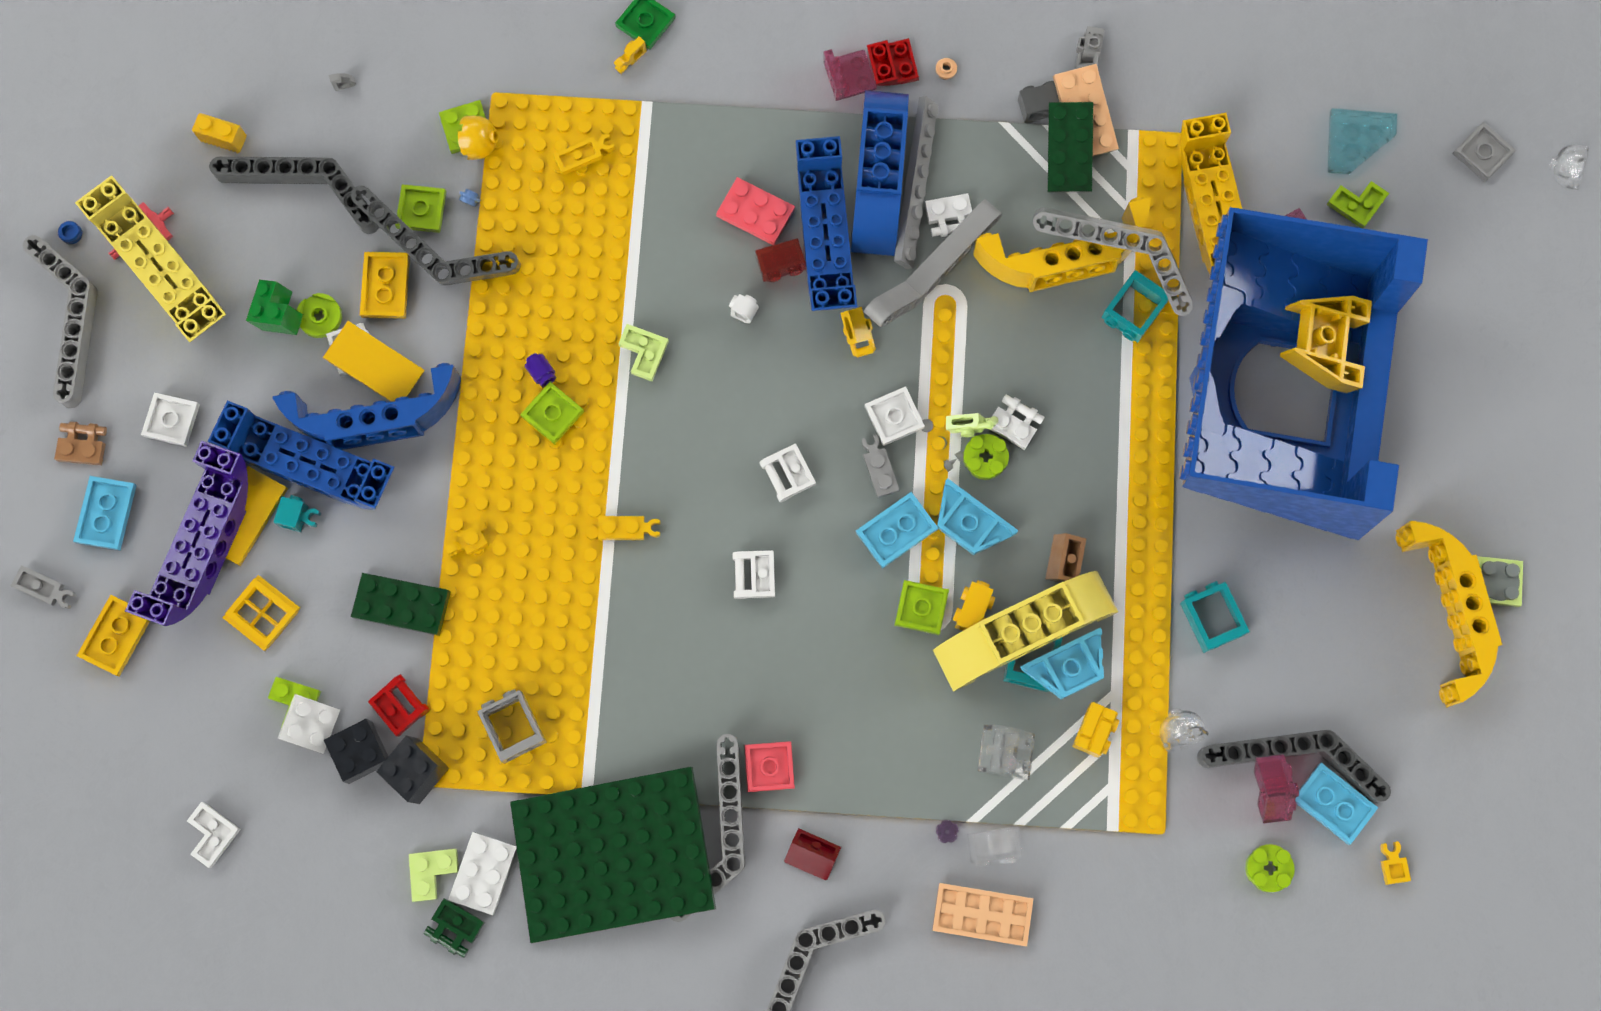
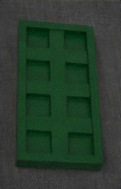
[1048,102,1093,192]
[351,573,451,636]

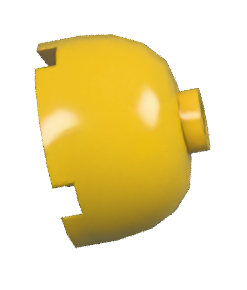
[458,115,499,160]

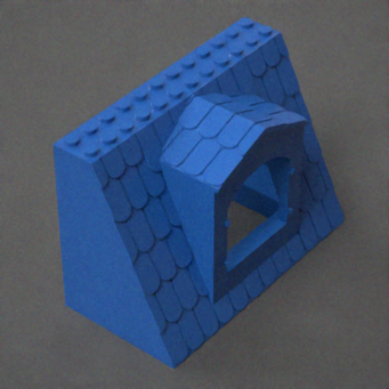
[1179,207,1428,540]

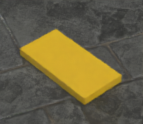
[323,321,425,402]
[226,466,288,566]

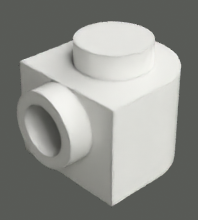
[729,294,759,323]

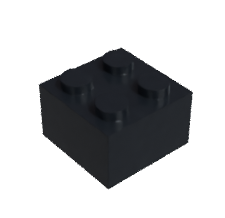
[324,719,389,784]
[376,735,449,804]

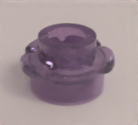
[936,820,959,843]

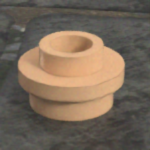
[936,58,957,80]

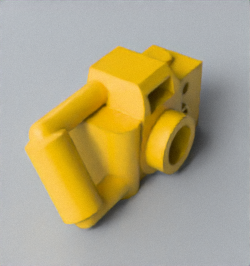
[840,307,876,358]

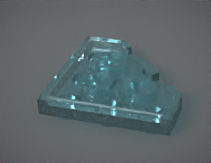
[1327,108,1397,174]

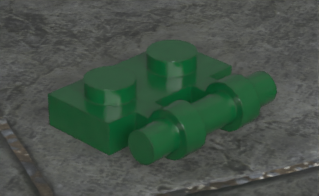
[423,898,485,958]

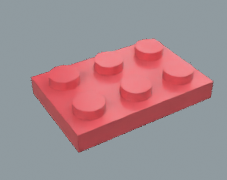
[716,177,795,246]

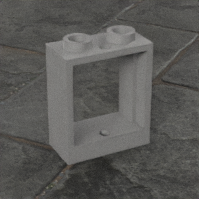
[477,689,547,764]

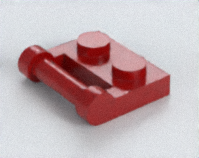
[368,674,430,737]

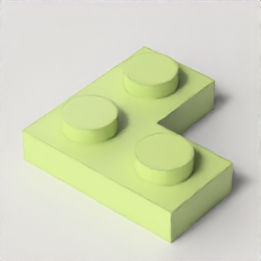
[618,324,669,382]
[409,849,459,902]

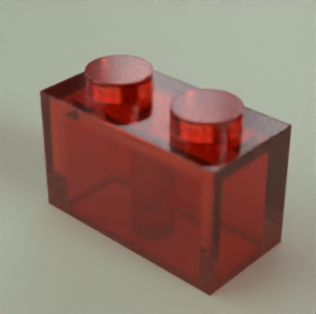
[755,238,806,282]

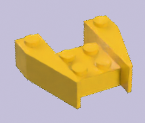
[1280,296,1372,393]

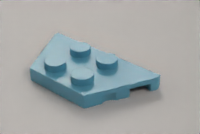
[937,478,1018,555]
[1020,627,1104,700]

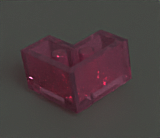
[1254,754,1299,824]

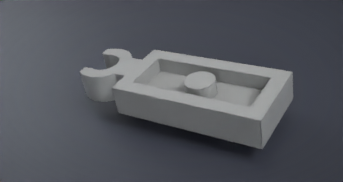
[862,434,899,498]
[10,565,77,609]

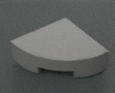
[329,73,356,91]

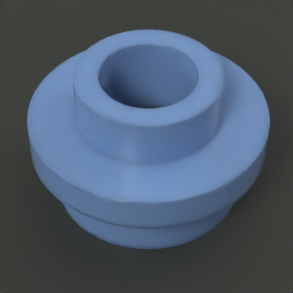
[459,189,480,207]

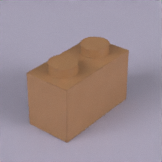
[1045,533,1087,583]

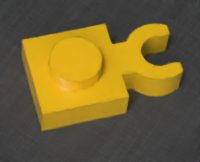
[614,37,647,74]
[1380,841,1411,885]

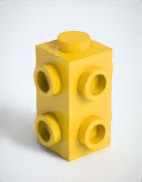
[953,580,996,631]

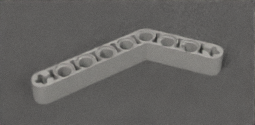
[864,199,1002,327]
[1033,207,1193,316]
[23,235,97,408]
[670,734,745,922]
[767,910,885,1011]

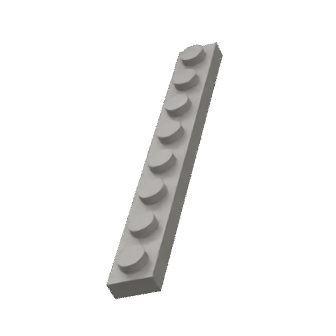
[894,96,938,269]

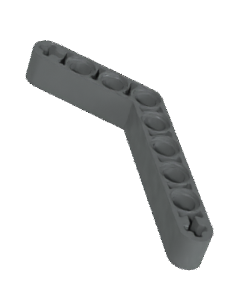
[209,156,379,234]
[351,186,521,286]
[1197,730,1391,803]

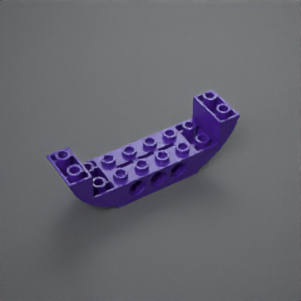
[125,441,248,626]

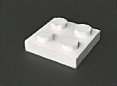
[865,386,925,446]
[141,392,200,447]
[278,694,340,754]

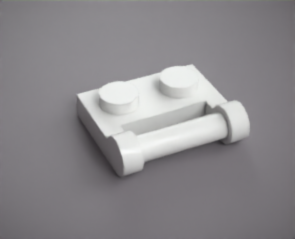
[759,443,816,502]
[732,550,775,599]

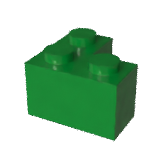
[246,279,304,335]

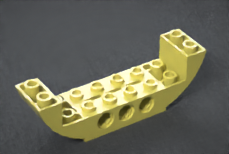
[75,175,226,342]
[933,571,1118,692]

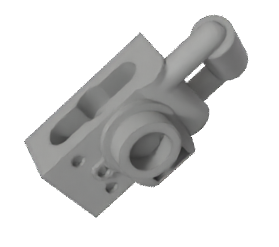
[1075,26,1104,69]

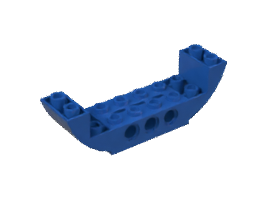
[851,90,909,256]
[796,136,857,311]
[272,363,461,450]
[207,400,395,510]

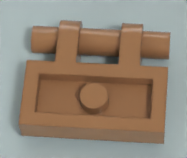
[54,422,107,466]

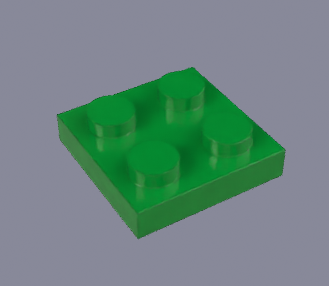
[615,0,676,50]

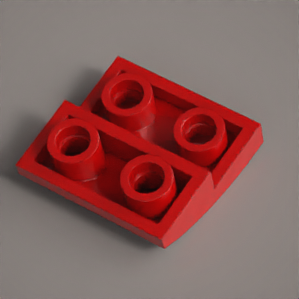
[867,38,919,86]

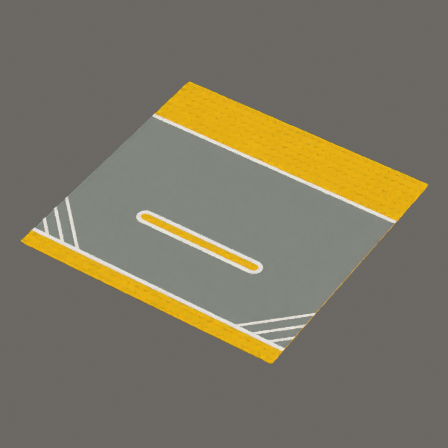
[423,92,1182,835]

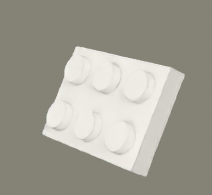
[448,832,517,915]

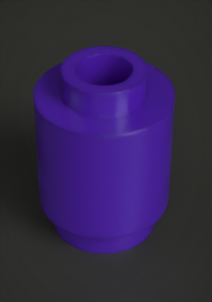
[524,353,556,387]

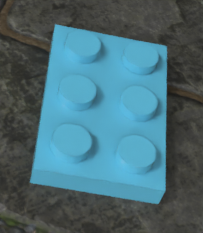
[73,476,137,551]
[856,492,938,569]
[1291,763,1378,845]

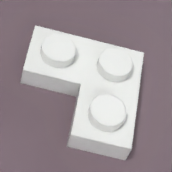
[187,802,241,868]

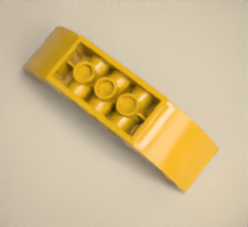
[1181,113,1242,274]
[973,197,1151,292]
[1395,521,1502,708]

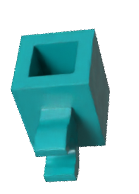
[273,495,321,532]

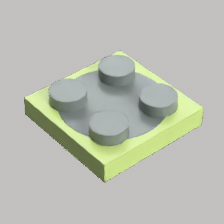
[1477,556,1523,607]

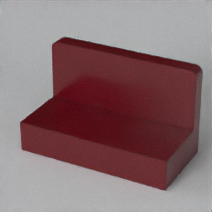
[784,828,841,880]

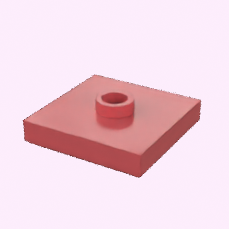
[744,741,795,792]

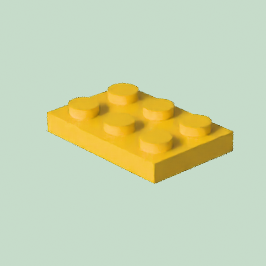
[360,252,410,319]
[76,594,150,677]

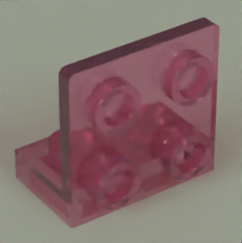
[823,49,877,101]

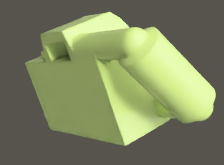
[946,413,999,437]

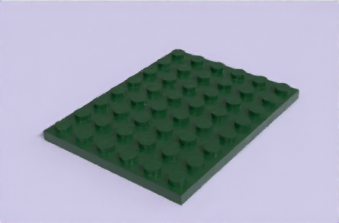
[510,767,716,943]

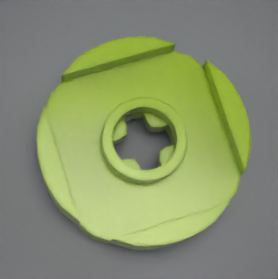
[297,293,342,338]
[963,434,1009,480]
[1245,844,1295,892]

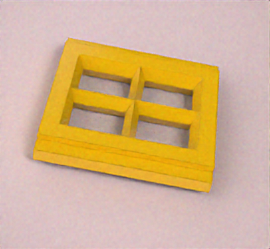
[222,575,301,651]

